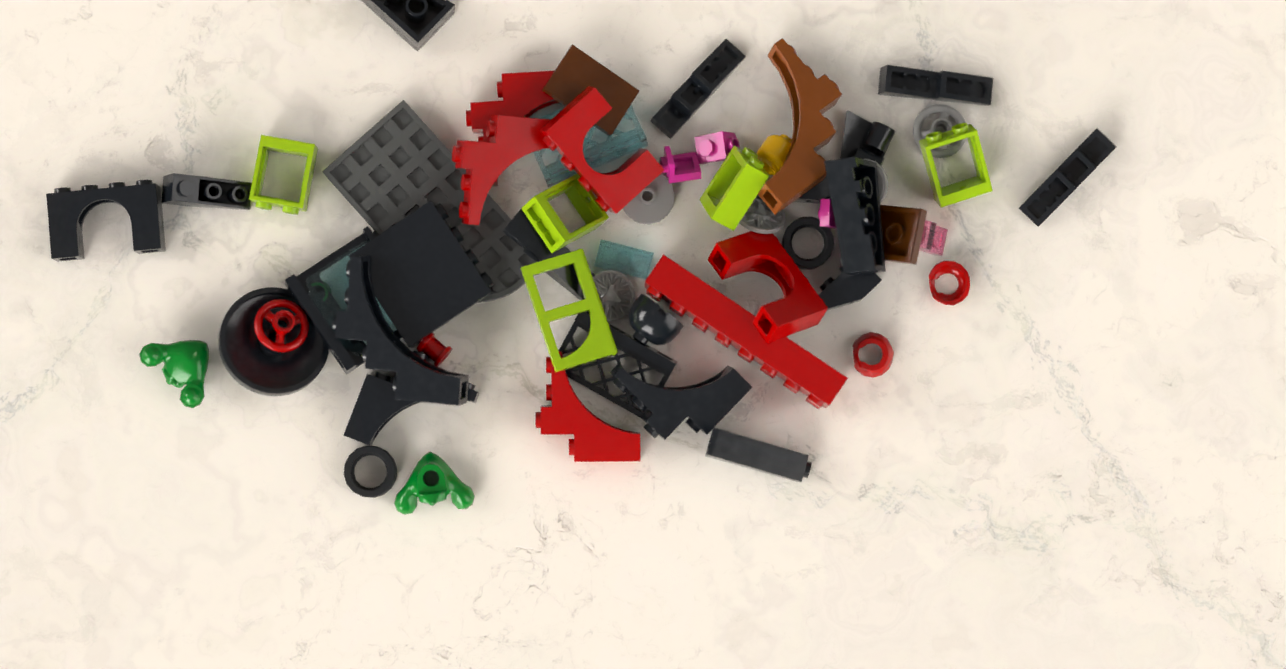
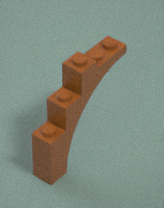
[758,38,842,215]

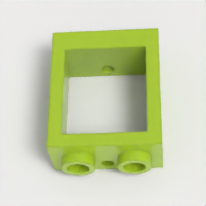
[919,123,993,208]
[249,135,318,215]
[699,145,769,231]
[521,174,609,253]

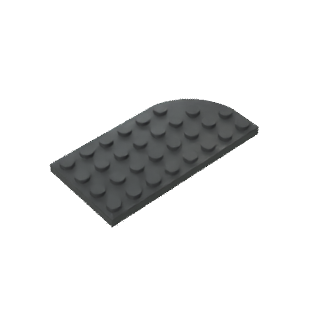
[322,100,536,303]

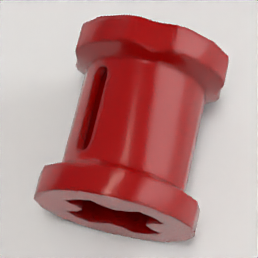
[416,333,452,366]

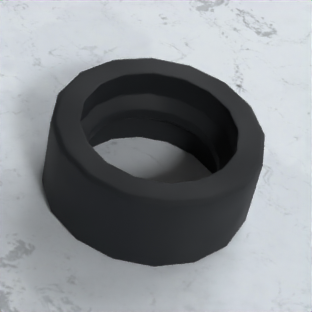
[782,217,834,270]
[344,445,397,498]

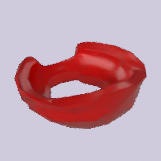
[929,261,970,305]
[852,332,894,378]

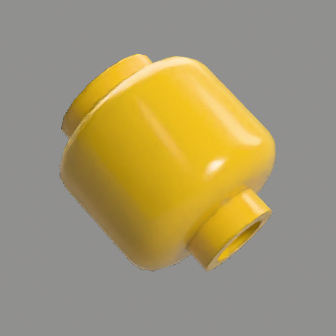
[757,134,791,175]

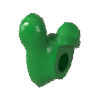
[139,340,209,408]
[394,452,475,515]

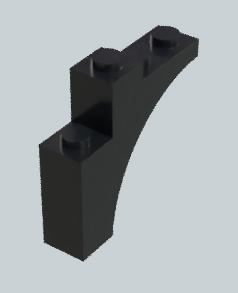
[343,350,479,446]
[610,364,752,440]

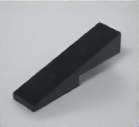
[878,65,993,106]

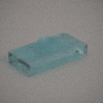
[594,239,654,280]

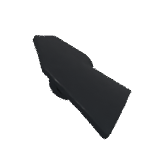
[840,111,895,166]

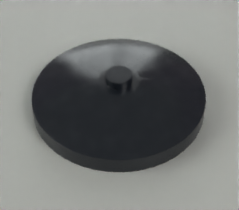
[218,287,329,396]

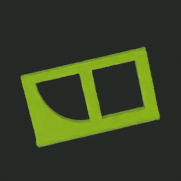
[520,249,618,373]

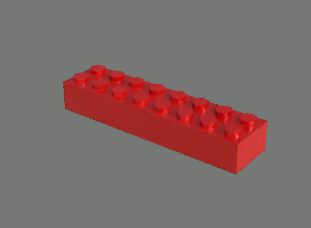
[644,255,848,409]

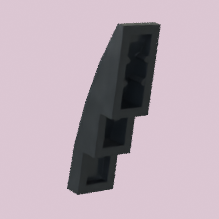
[651,39,746,139]
[1019,128,1117,227]
[503,209,595,300]

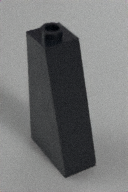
[705,428,812,482]

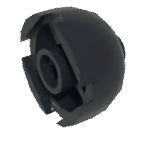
[628,294,684,346]

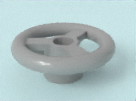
[913,104,966,158]

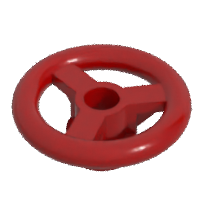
[254,299,309,352]

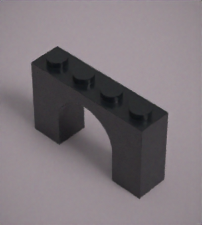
[46,180,166,262]

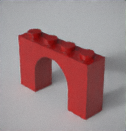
[540,86,664,214]
[707,231,828,343]

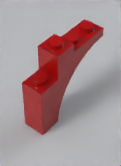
[466,70,559,186]
[452,115,551,225]
[535,351,640,462]

